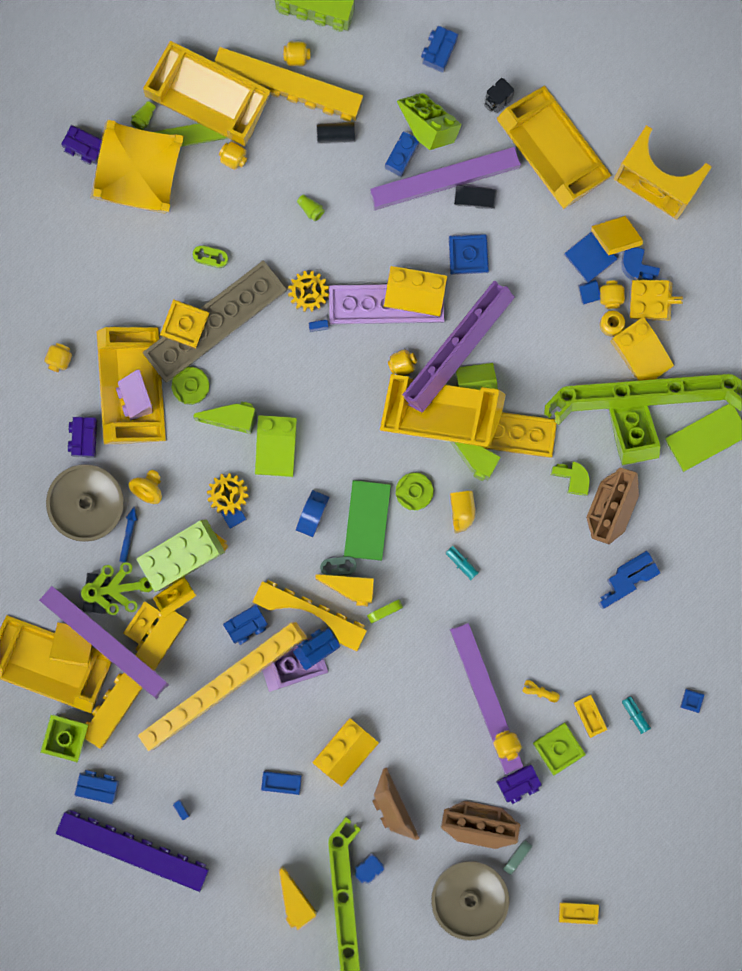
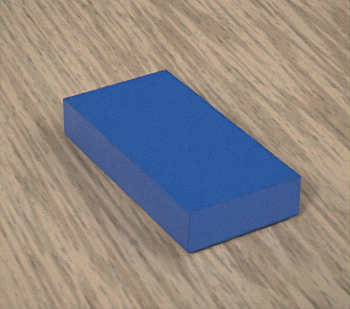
[261,771,302,795]

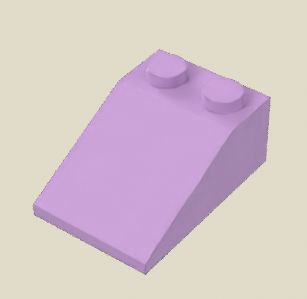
[116,370,152,420]
[263,637,328,692]

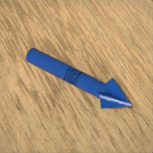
[119,507,138,563]

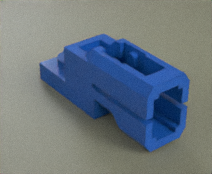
[598,551,661,609]

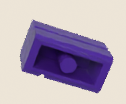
[61,125,102,165]
[68,417,97,458]
[496,764,542,804]

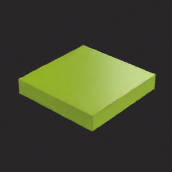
[532,722,586,776]

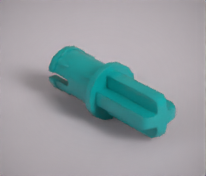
[446,546,479,581]
[622,696,651,734]

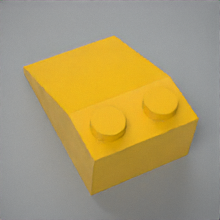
[610,316,674,381]
[315,574,374,607]
[279,866,317,930]

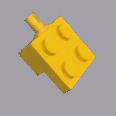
[630,280,683,321]

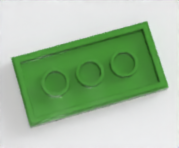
[344,480,391,561]

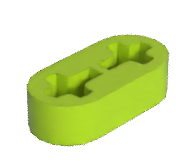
[192,246,228,268]
[367,599,404,624]

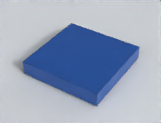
[564,231,617,282]
[449,234,489,275]

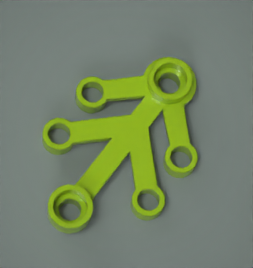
[81,562,153,615]

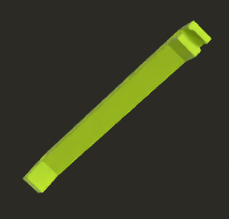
[544,374,742,425]
[328,817,361,971]

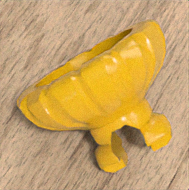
[129,470,162,504]

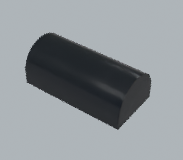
[317,122,355,144]

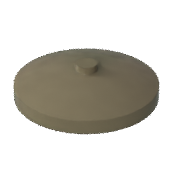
[46,465,124,542]
[431,861,509,941]

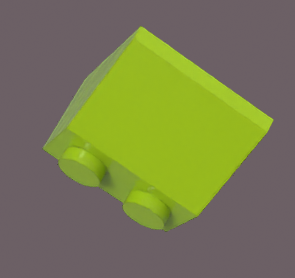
[456,363,498,390]
[40,715,88,763]

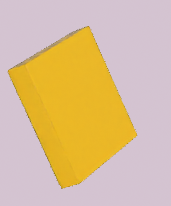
[591,216,643,255]
[160,299,209,349]
[153,577,196,617]
[49,622,92,667]

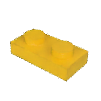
[123,601,160,644]
[573,695,608,738]
[558,902,599,925]

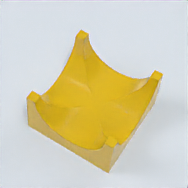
[90,120,184,214]
[613,125,712,220]

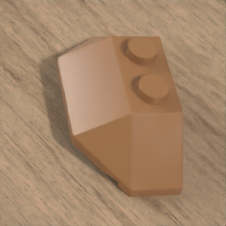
[586,467,639,545]
[372,767,420,840]
[441,801,520,849]

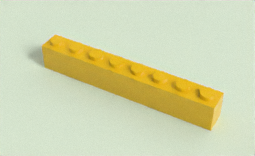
[214,47,363,122]
[85,611,188,749]

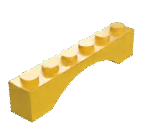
[252,580,367,652]

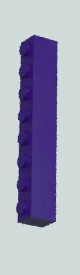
[55,810,209,892]

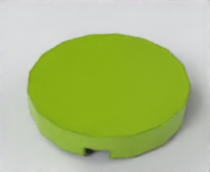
[171,367,210,405]
[395,473,433,511]

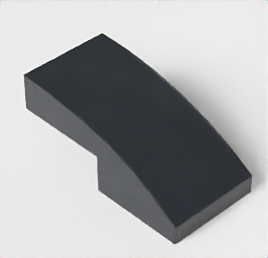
[454,186,497,209]

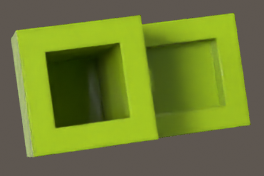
[551,462,590,496]

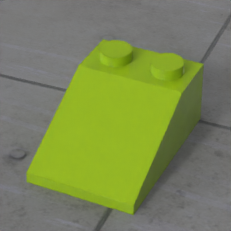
[193,402,256,434]
[609,406,660,465]
[255,415,297,477]
[450,442,500,481]

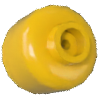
[283,41,310,66]
[218,142,248,170]
[600,280,625,309]
[599,310,625,337]
[44,343,72,373]
[388,349,418,376]
[493,730,522,761]

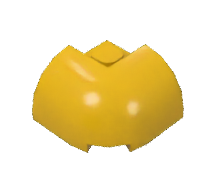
[450,491,475,534]

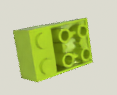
[397,93,462,150]

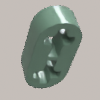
[320,557,357,576]
[503,840,532,875]

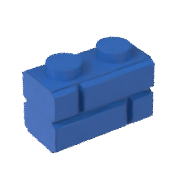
[421,26,459,72]
[385,131,419,177]
[223,605,268,645]
[293,628,340,670]
[74,770,119,804]
[354,853,384,884]

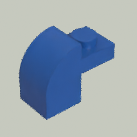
[621,247,660,280]
[296,490,330,537]

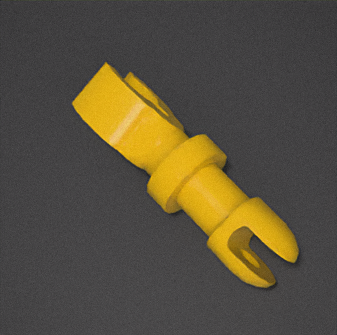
[522,680,560,703]

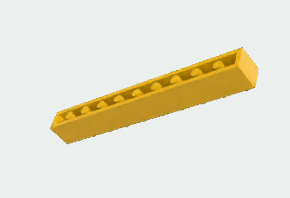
[137,622,307,751]

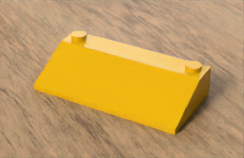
[143,41,271,146]
[496,85,612,209]
[96,327,166,445]
[380,374,506,447]
[0,615,112,713]

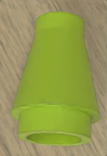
[130,101,156,130]
[297,194,325,222]

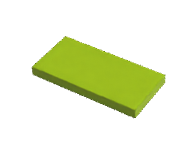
[665,403,742,472]

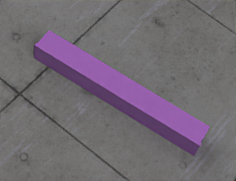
[370,147,521,210]
[402,281,515,413]
[39,586,169,699]
[450,623,523,775]

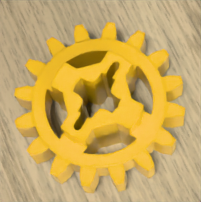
[288,271,329,312]
[207,473,249,516]

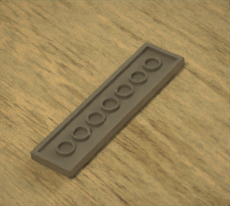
[142,260,287,383]

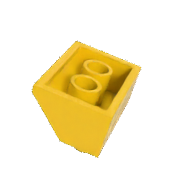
[384,266,447,317]
[312,718,379,787]

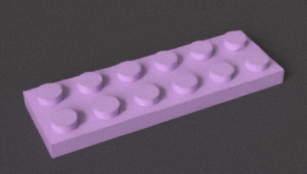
[329,285,444,324]

